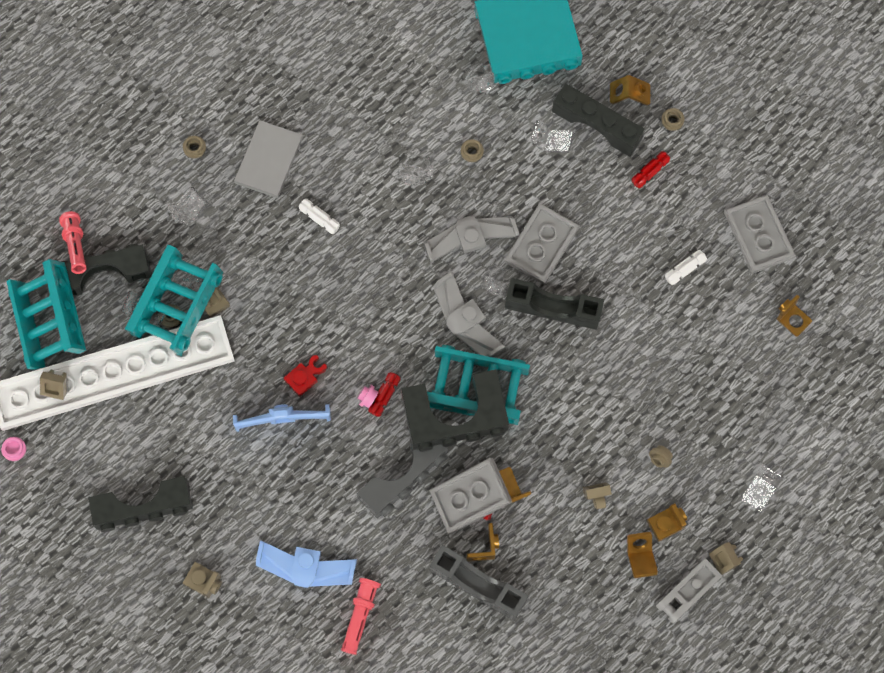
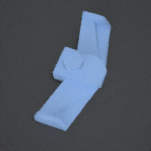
[233,404,331,432]
[256,540,357,588]

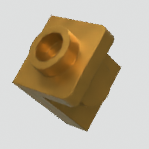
[647,503,687,542]

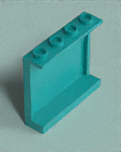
[474,0,583,84]

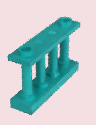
[125,245,223,356]
[6,259,86,370]
[427,345,530,425]

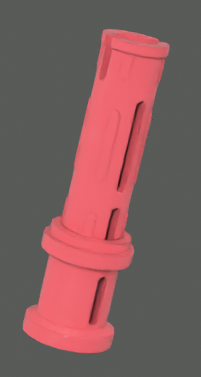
[59,211,87,274]
[341,578,381,655]

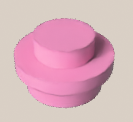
[358,385,378,408]
[1,437,26,461]

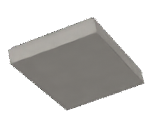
[234,120,303,198]
[724,195,796,274]
[504,203,580,285]
[429,458,512,534]

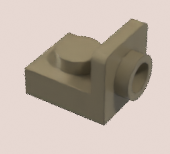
[183,562,222,598]

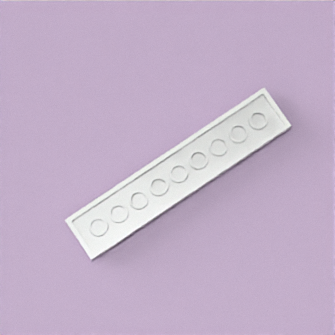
[0,315,235,431]

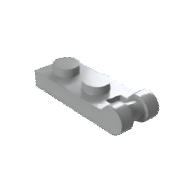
[656,558,722,624]

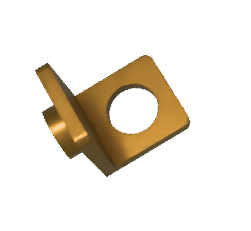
[610,75,650,105]
[777,295,812,337]
[499,467,532,503]
[466,523,499,562]
[627,532,658,578]

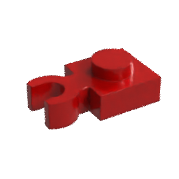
[283,355,327,397]

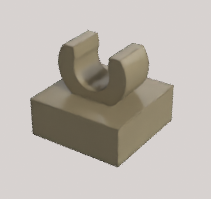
[204,287,230,318]
[40,369,67,400]
[582,482,612,509]
[709,542,743,575]

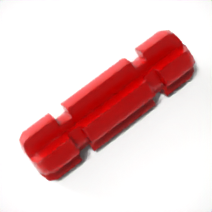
[632,151,670,188]
[368,372,401,417]

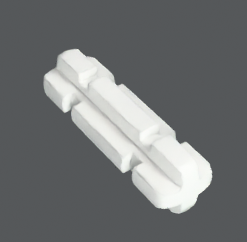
[299,199,340,234]
[665,250,707,285]

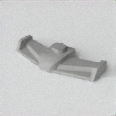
[423,216,519,264]
[433,272,506,357]

